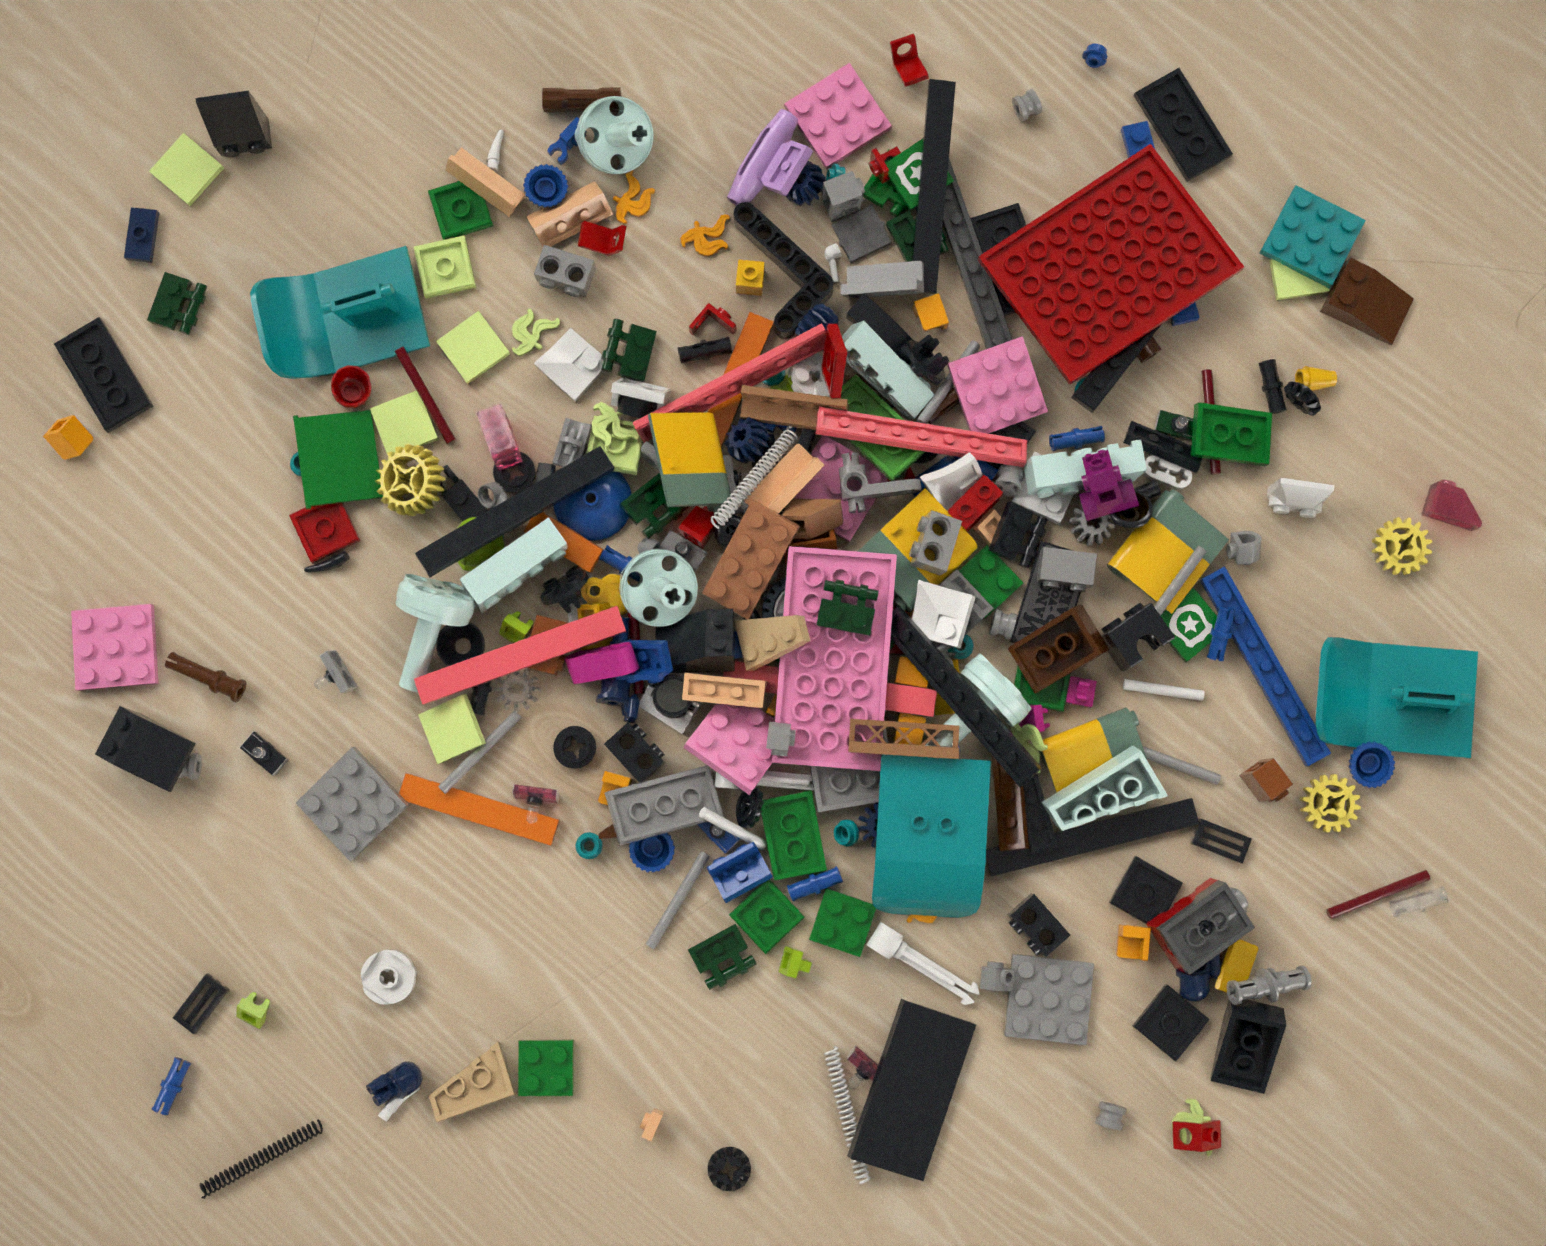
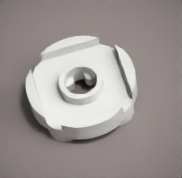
[788,353,830,397]
[361,950,417,1004]

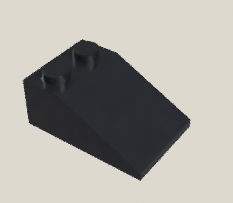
[195,90,272,157]
[655,609,736,673]
[95,706,196,792]
[1210,996,1286,1094]

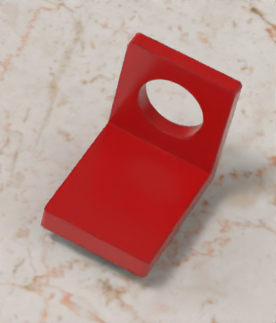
[890,34,929,87]
[868,146,901,184]
[578,221,627,256]
[689,303,737,335]
[1172,1120,1221,1152]

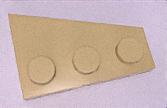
[734,615,810,671]
[429,1042,516,1122]

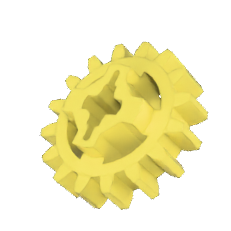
[1372,517,1432,575]
[1300,774,1361,832]

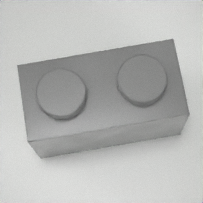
[1037,547,1097,592]

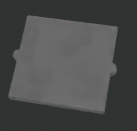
[832,205,892,263]

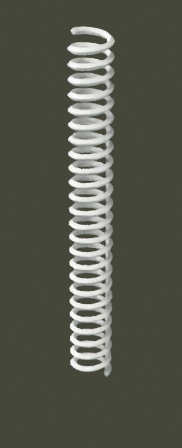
[711,426,798,529]
[824,1046,871,1184]

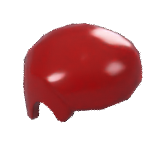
[331,365,371,408]

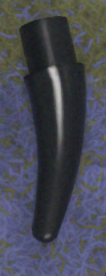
[304,551,350,572]

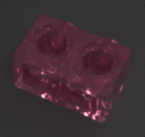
[476,404,523,471]

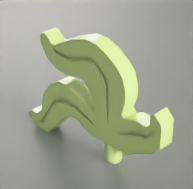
[512,308,560,356]
[591,402,639,448]
[1010,723,1048,774]
[1172,1099,1212,1156]

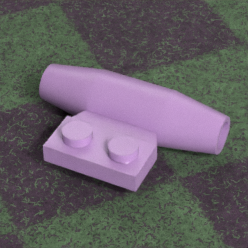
[727,109,813,206]

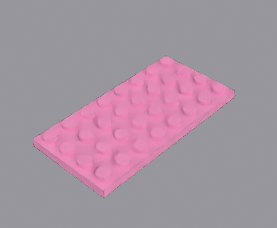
[772,546,897,771]

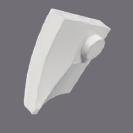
[534,328,604,402]
[1012,451,1074,525]
[920,452,983,511]
[912,580,975,648]

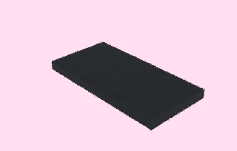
[847,999,976,1181]

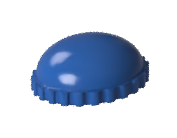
[523,164,568,208]
[1349,741,1395,788]
[629,833,675,872]

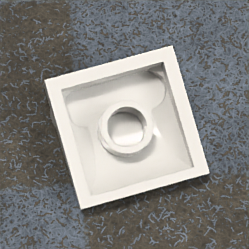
[1267,478,1335,518]

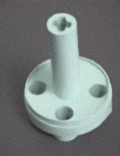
[575,96,654,174]
[619,549,698,627]
[395,574,475,692]
[926,653,1032,747]

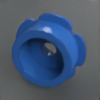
[1082,43,1108,68]

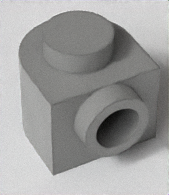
[1226,531,1262,565]
[766,721,796,757]
[980,961,1014,991]

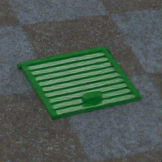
[293,410,383,509]

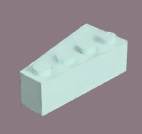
[842,321,935,419]
[1024,440,1147,498]
[460,518,568,614]
[1041,745,1168,831]

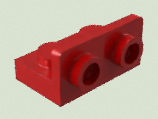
[948,475,1003,532]

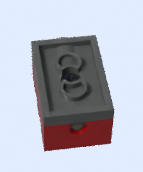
[1146,878,1255,975]

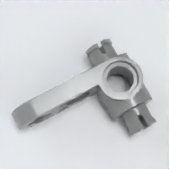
[839,452,922,513]

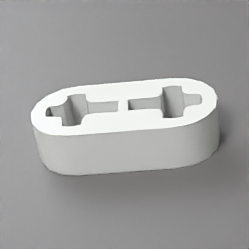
[1143,455,1192,490]

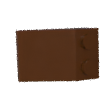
[1320,257,1414,345]
[1008,604,1110,694]

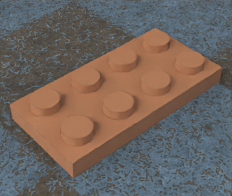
[702,500,800,620]

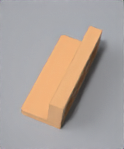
[445,147,526,217]
[527,181,613,247]
[744,444,824,514]
[682,673,768,708]

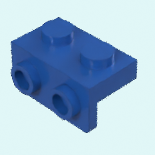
[615,640,673,683]
[707,842,773,903]

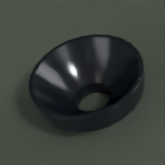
[436,622,485,666]

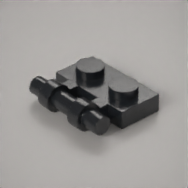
[988,502,1048,568]

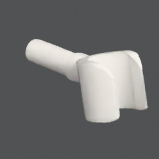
[824,243,842,282]

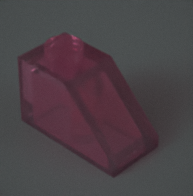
[1421,480,1482,531]

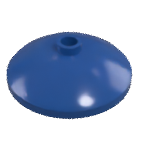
[554,471,632,541]

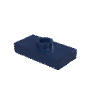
[124,207,159,263]

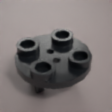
[901,334,949,386]
[540,565,589,613]

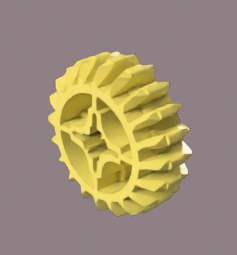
[375,444,446,516]

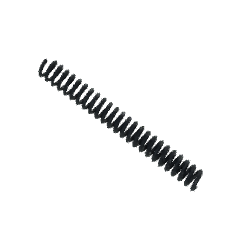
[199,1119,323,1199]

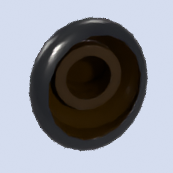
[1109,489,1153,531]

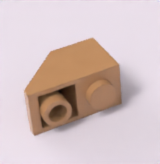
[782,498,844,539]

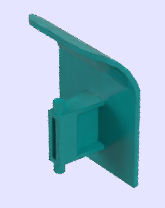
[250,246,430,379]
[1316,637,1478,758]
[872,754,991,918]

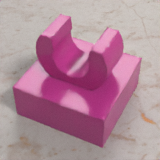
[1066,676,1097,708]
[1019,705,1050,732]

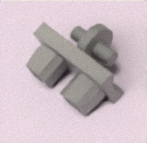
[552,418,591,467]

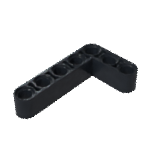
[733,202,834,339]

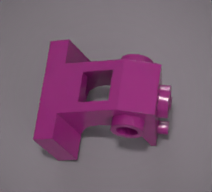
[1079,450,1139,521]

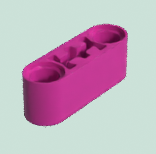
[565,642,640,684]

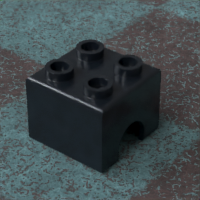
[1101,602,1175,671]

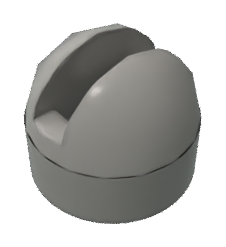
[638,538,660,554]

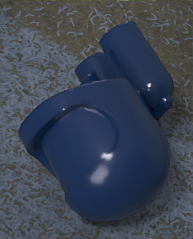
[596,677,640,723]
[1176,954,1221,1002]
[366,1061,423,1106]

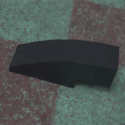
[846,294,913,366]

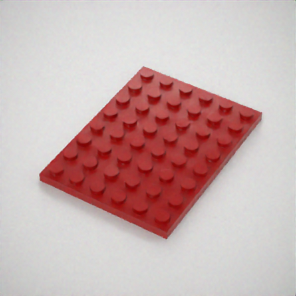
[978,144,1244,385]

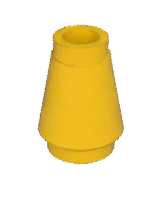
[1295,366,1337,391]

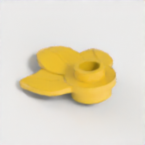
[581,574,630,615]

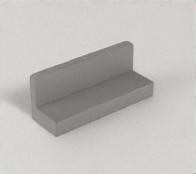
[841,261,924,299]

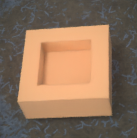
[973,509,1001,547]
[639,1108,664,1141]

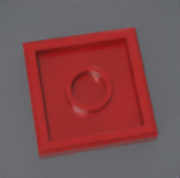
[821,324,847,398]
[289,503,361,563]

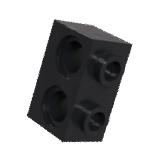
[604,722,665,783]
[1007,893,1071,957]

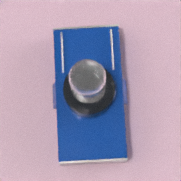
[698,822,740,854]

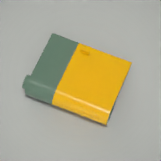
[648,412,733,515]
[857,488,978,612]
[1107,489,1229,614]
[1039,707,1147,793]

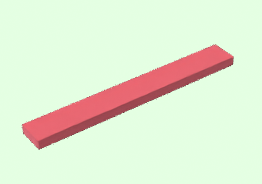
[632,323,826,443]
[815,406,1027,467]
[414,606,627,705]
[723,661,937,717]

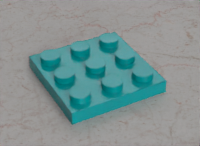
[1259,185,1366,289]

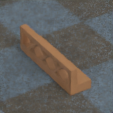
[740,385,849,430]
[848,719,959,759]

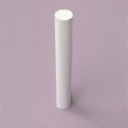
[1123,679,1204,701]
[699,807,767,850]

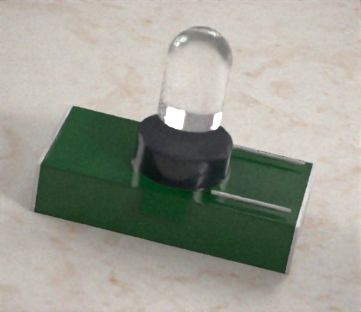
[1154,410,1193,442]

